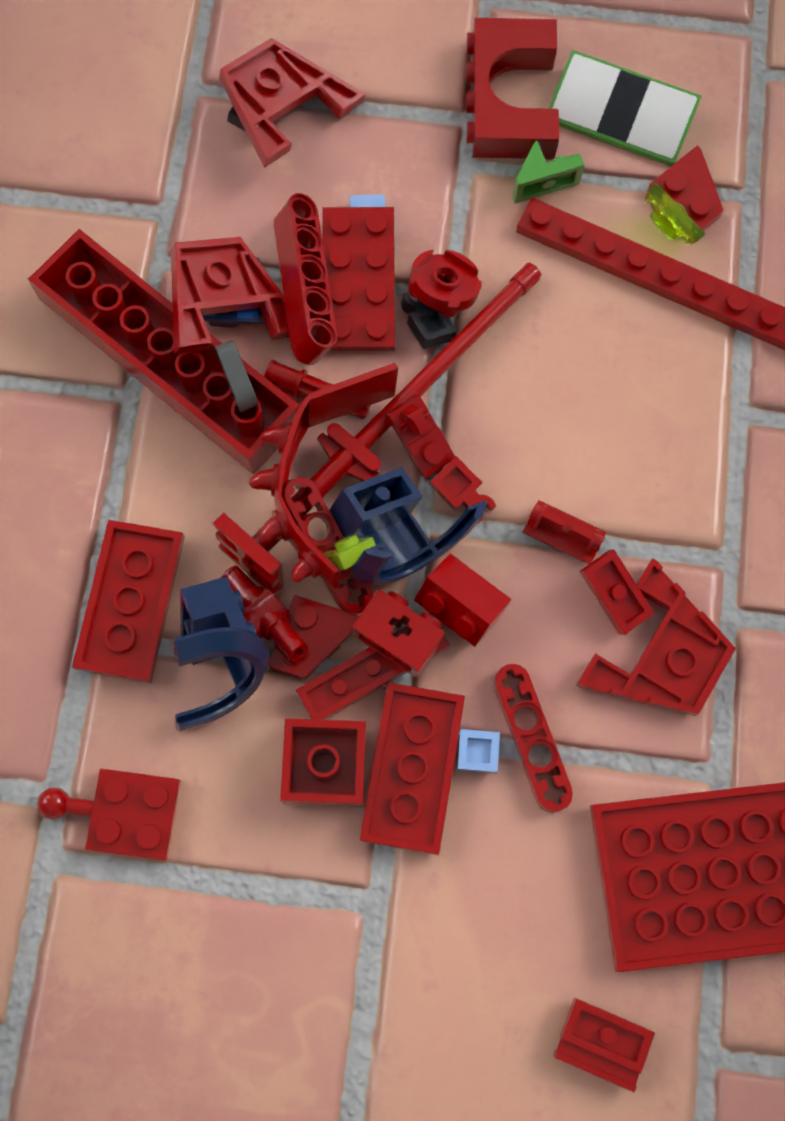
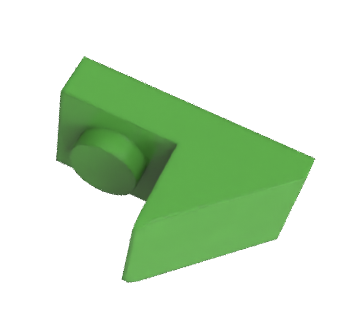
[512,141,585,204]

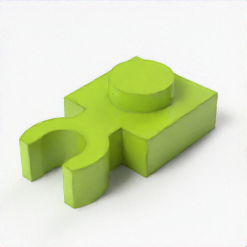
[323,534,376,570]

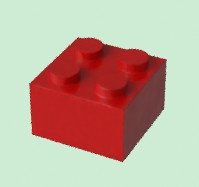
[280,718,366,807]

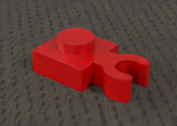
[428,456,496,524]

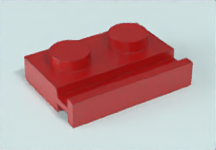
[553,997,655,1093]

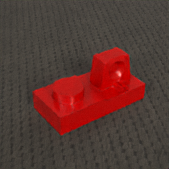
[385,394,456,478]
[579,549,655,635]

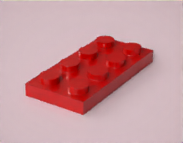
[322,207,395,351]
[72,519,185,683]
[359,682,465,855]

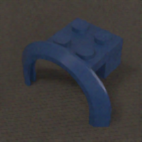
[329,467,487,585]
[174,577,269,731]

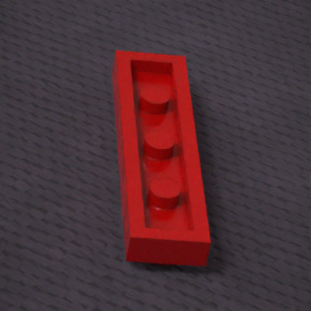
[296,613,450,720]

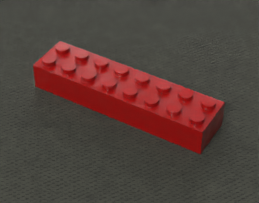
[28,229,300,475]

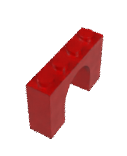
[466,18,559,159]

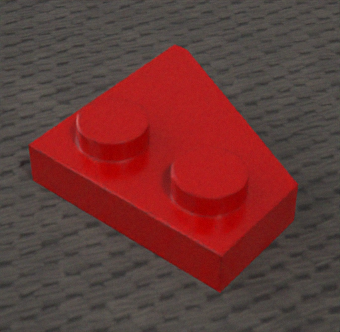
[647,145,724,238]
[268,594,359,681]

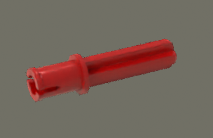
[264,359,371,419]

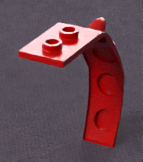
[249,363,399,589]

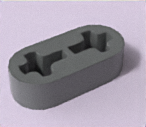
[215,340,259,412]

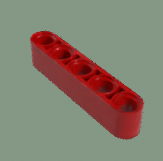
[274,193,337,365]

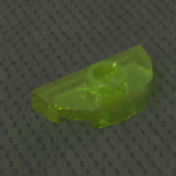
[645,182,706,245]

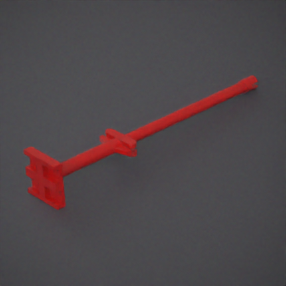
[213,263,542,595]

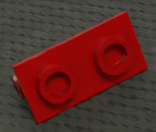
[522,500,606,564]

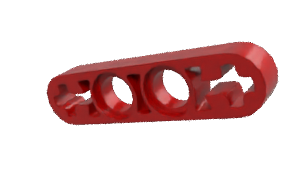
[281,477,373,613]
[494,664,573,813]

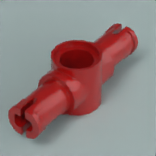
[221,566,309,662]

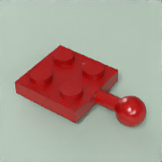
[37,768,181,861]

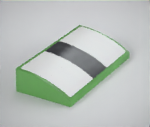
[549,50,702,167]

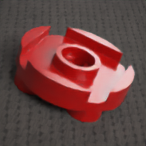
[408,250,482,317]

